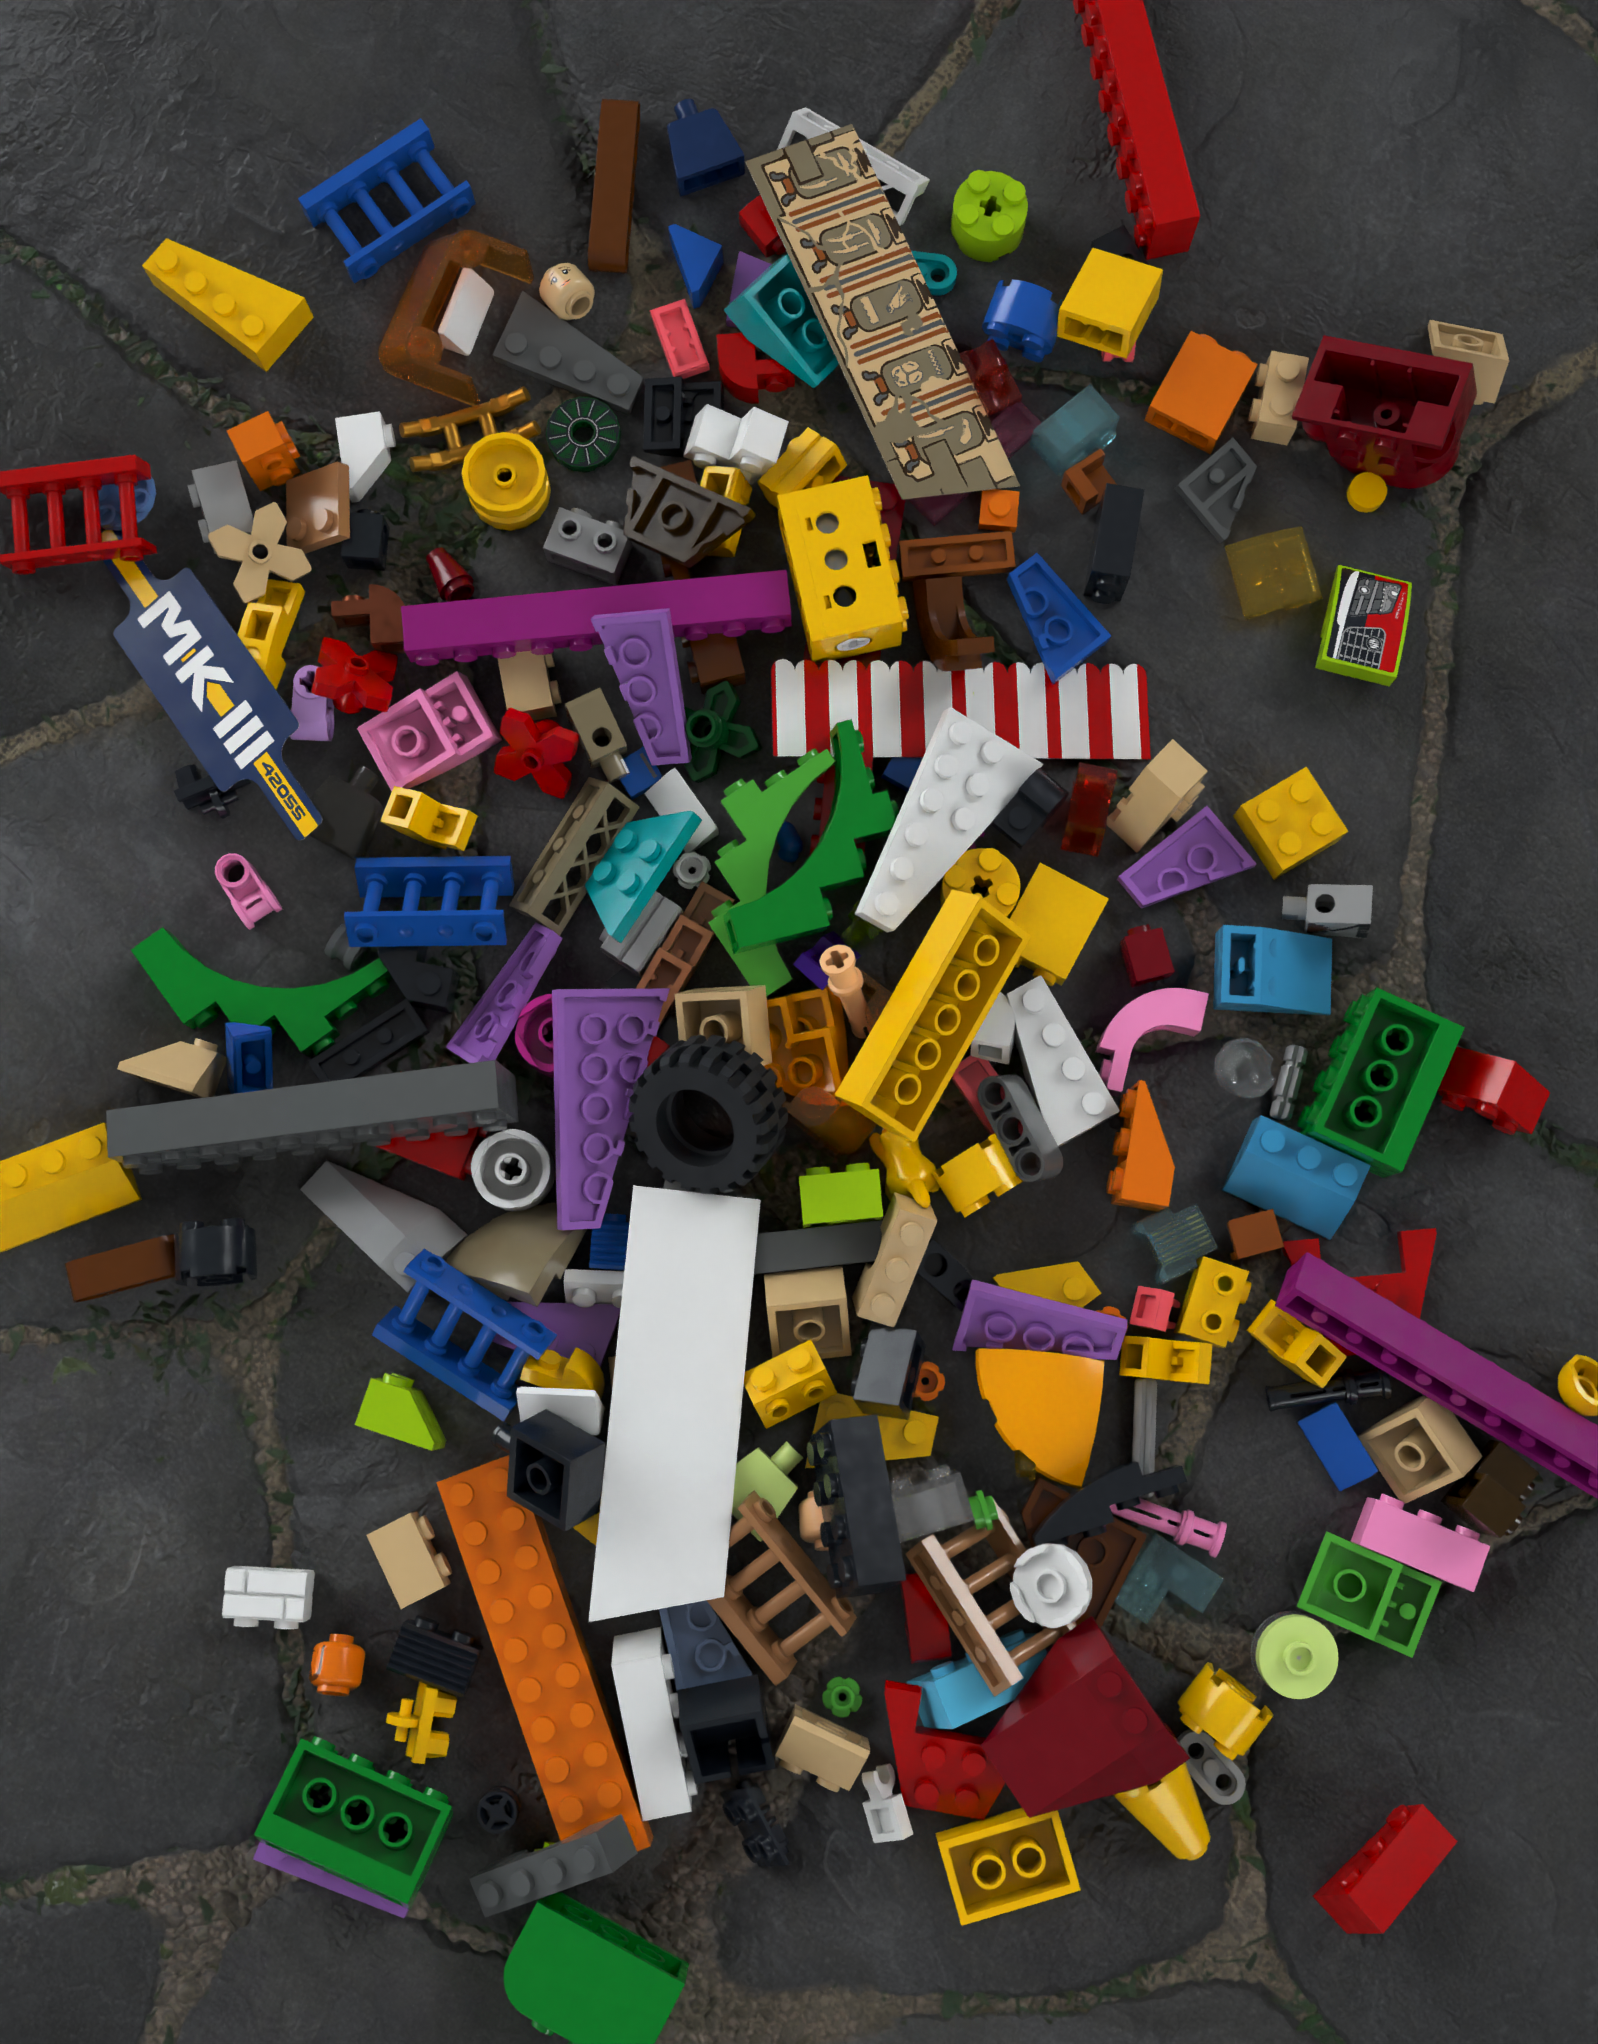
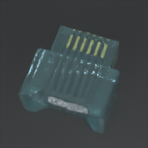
[1129,1203,1218,1286]

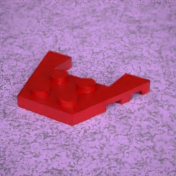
[1281,1228,1437,1356]
[884,1680,1012,1820]

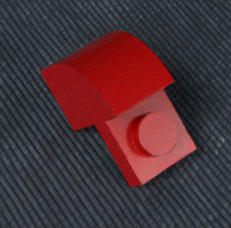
[716,333,795,404]

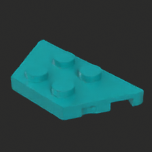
[585,811,702,943]

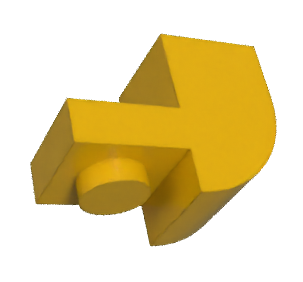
[380,786,478,851]
[1246,1300,1347,1388]
[1119,1336,1213,1384]
[520,1347,605,1400]

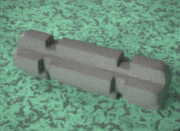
[1270,1045,1308,1121]

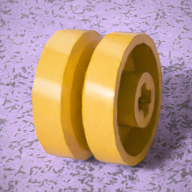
[462,432,551,531]

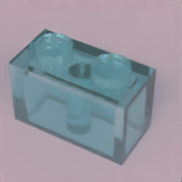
[1030,384,1120,477]

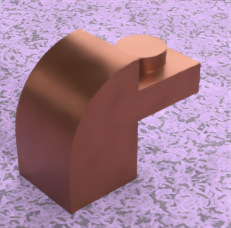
[331,584,405,654]

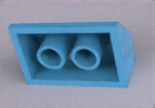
[1222,1115,1371,1240]

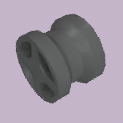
[324,923,371,972]

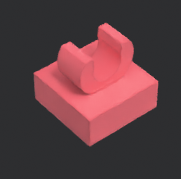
[1129,1286,1180,1332]

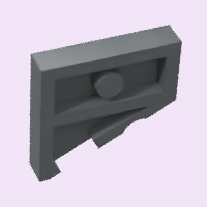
[1174,437,1257,543]

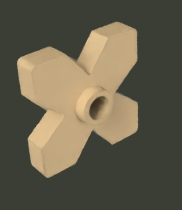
[208,502,312,604]

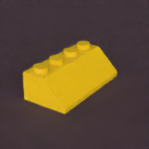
[0,1123,142,1253]

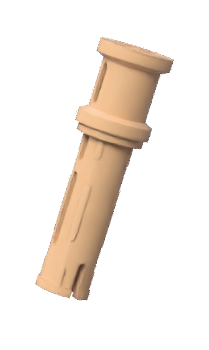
[820,945,876,1039]

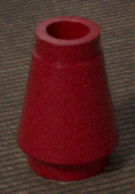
[426,547,474,602]

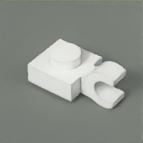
[862,1764,913,1843]

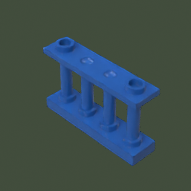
[298,118,476,284]
[344,856,514,947]
[372,1248,557,1422]

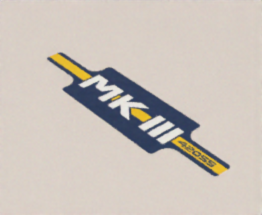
[101,530,322,840]

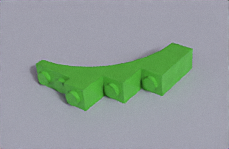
[708,748,836,997]

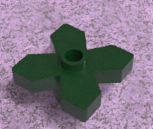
[684,681,762,783]

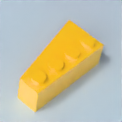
[142,238,314,372]

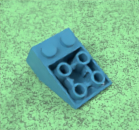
[1213,925,1332,1016]

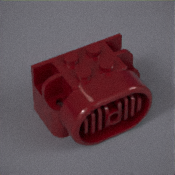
[1292,335,1477,489]

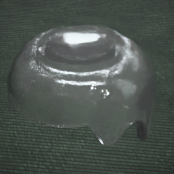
[1214,1037,1275,1099]

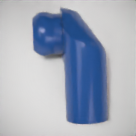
[776,821,803,862]

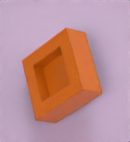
[978,489,1020,532]

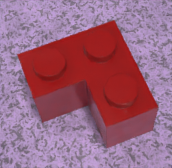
[1437,1047,1550,1135]

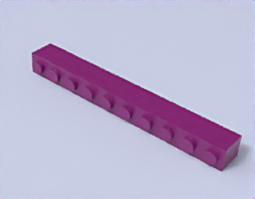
[401,570,792,666]
[1275,1252,1598,1499]

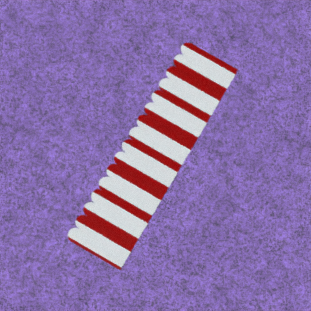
[771,659,1151,759]

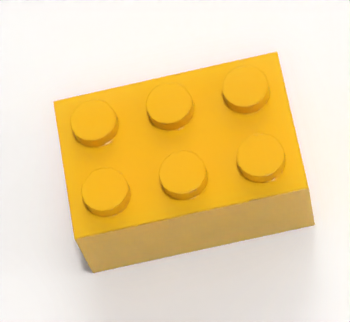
[935,1808,1081,1926]

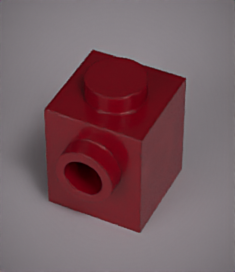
[1119,924,1175,988]

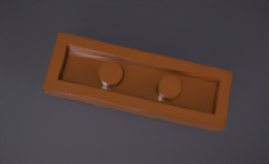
[899,531,1016,582]

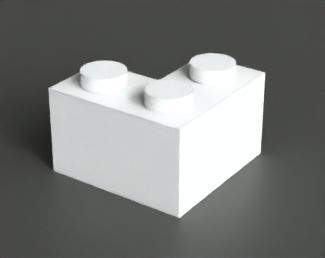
[683,404,789,485]

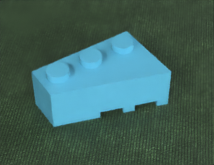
[906,1629,1047,1729]

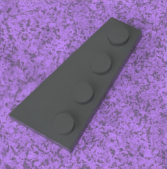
[493,290,644,416]

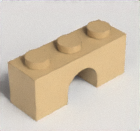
[852,1192,937,1327]

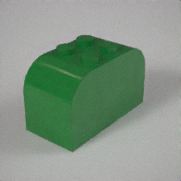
[504,1892,689,2044]

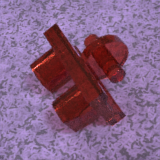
[959,339,1022,416]

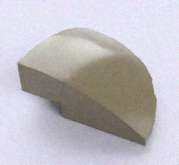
[445,1203,587,1307]

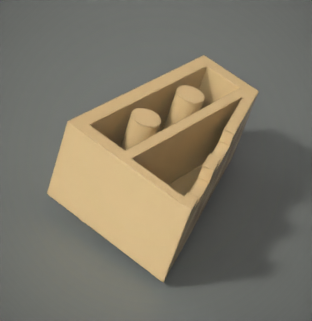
[1104,739,1208,853]

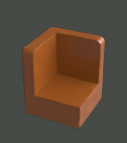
[1061,448,1117,515]
[1227,1209,1284,1261]

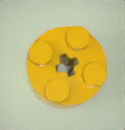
[940,848,1020,918]
[932,1133,1023,1218]
[1177,1662,1274,1760]

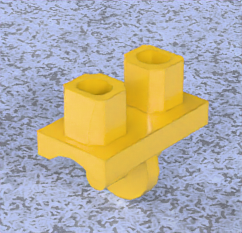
[386,1682,457,1764]

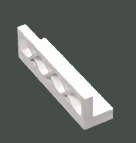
[777,107,930,226]

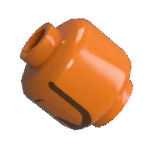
[309,1634,365,1696]

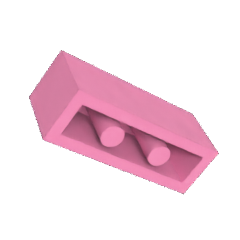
[1351,1494,1490,1592]

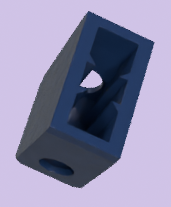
[667,99,745,197]

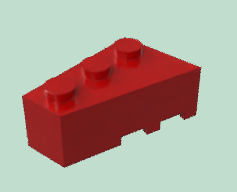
[1313,1804,1458,1934]

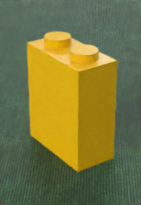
[1057,248,1163,359]
[1010,863,1109,986]

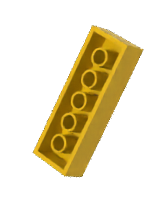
[834,889,1031,1142]

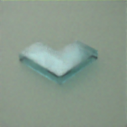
[1114,1533,1224,1624]

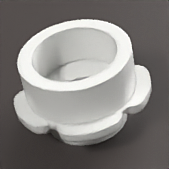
[673,852,711,889]

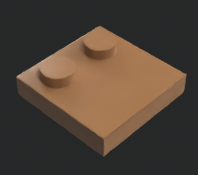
[286,461,350,554]

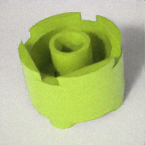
[951,170,1028,262]

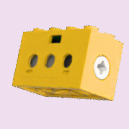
[777,475,909,664]

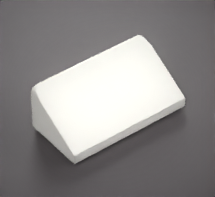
[438,266,494,356]
[644,768,719,853]
[516,1387,605,1435]

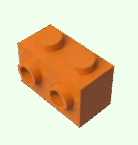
[227,411,301,491]

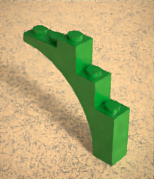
[723,719,899,955]
[131,927,393,1057]

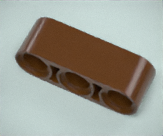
[65,1234,176,1303]

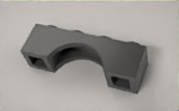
[469,1814,638,1918]

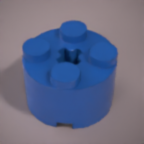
[982,279,1063,362]

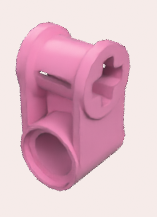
[215,853,283,930]

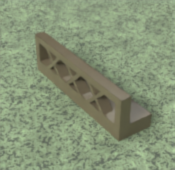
[509,777,639,936]

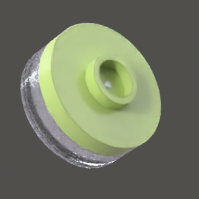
[1250,1611,1339,1699]

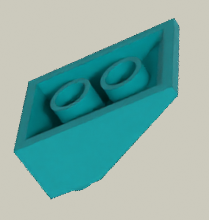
[724,253,839,388]

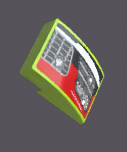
[1315,565,1412,686]

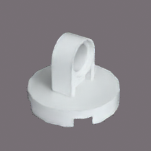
[1010,1543,1093,1628]

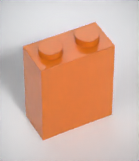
[1144,331,1258,454]

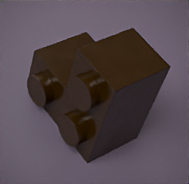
[1441,1440,1539,1538]

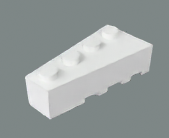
[1006,975,1120,1147]
[611,1627,698,1821]

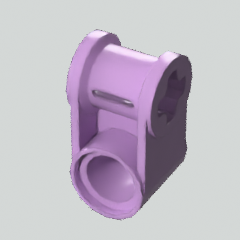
[290,665,335,741]

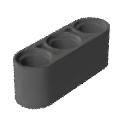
[977,1074,1063,1182]

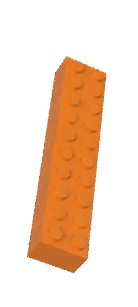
[436,1455,654,1852]

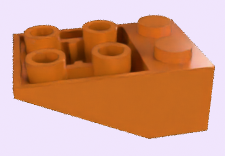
[1106,1080,1175,1212]

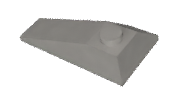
[300,1161,468,1293]

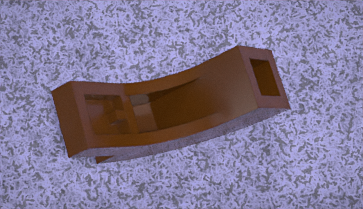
[913,576,995,672]

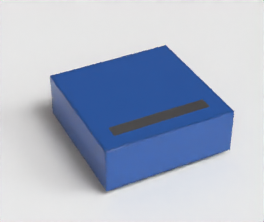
[619,747,663,800]

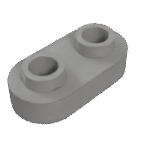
[1177,1729,1246,1805]

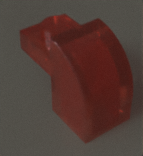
[1060,762,1118,857]

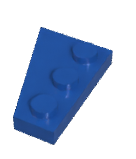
[1006,553,1111,685]

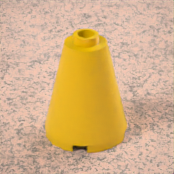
[1113,1762,1211,1861]

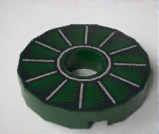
[546,397,621,472]

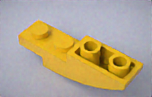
[237,579,305,690]

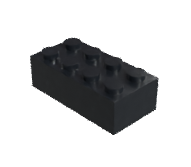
[807,1414,907,1599]

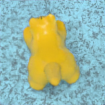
[869,1128,940,1209]

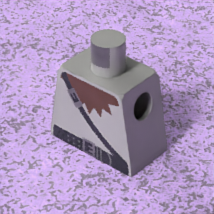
[1282,884,1373,938]

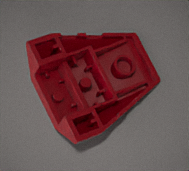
[981,1615,1190,1818]

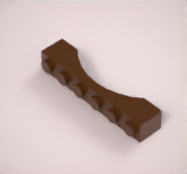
[659,460,746,694]

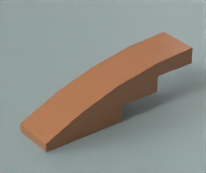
[636,881,737,1029]

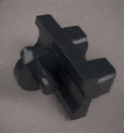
[174,764,251,819]

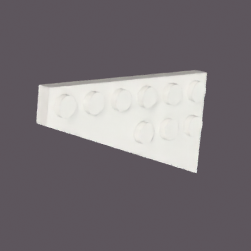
[855,707,1044,932]

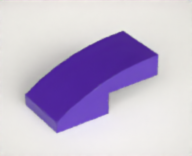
[793,931,862,990]

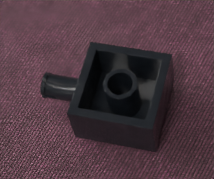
[491,1409,605,1532]

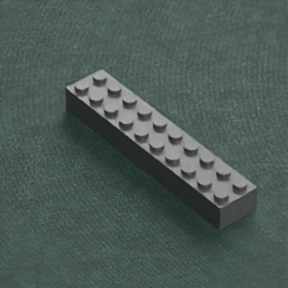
[106,1060,519,1175]

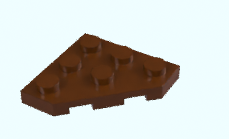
[1020,1477,1147,1628]

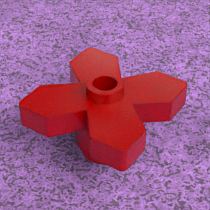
[311,637,398,714]
[494,708,580,799]

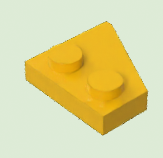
[992,1261,1102,1308]

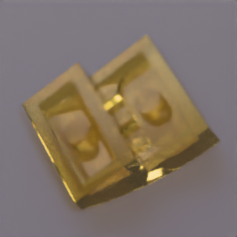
[1225,526,1323,620]

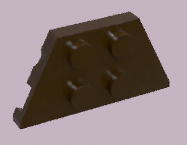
[623,456,756,568]

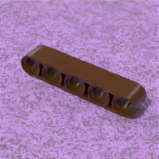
[588,99,641,273]

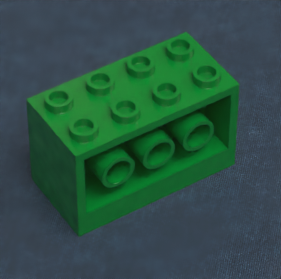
[1297,987,1465,1178]
[254,1736,454,1910]

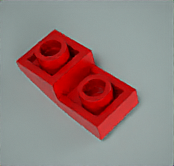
[900,1573,952,1664]

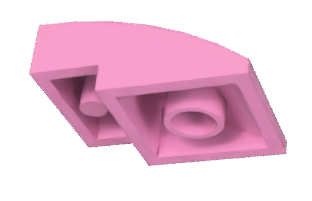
[357,671,502,791]

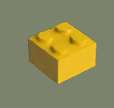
[1233,766,1348,880]

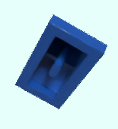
[668,224,724,309]

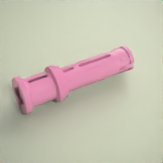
[1110,1498,1227,1558]

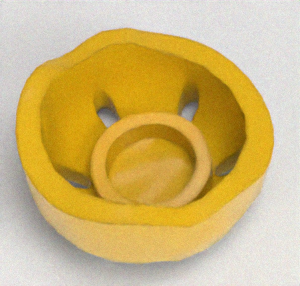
[1558,1354,1598,1417]

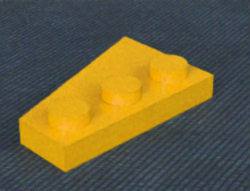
[805,1393,939,1468]

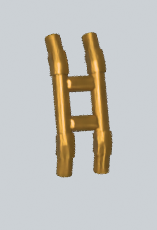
[399,386,541,472]

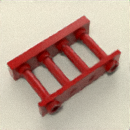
[0,454,157,575]

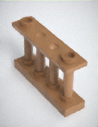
[706,1490,857,1686]
[905,1499,1077,1697]

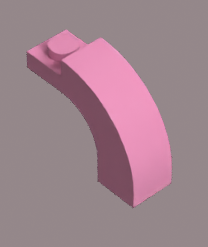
[1096,988,1209,1097]

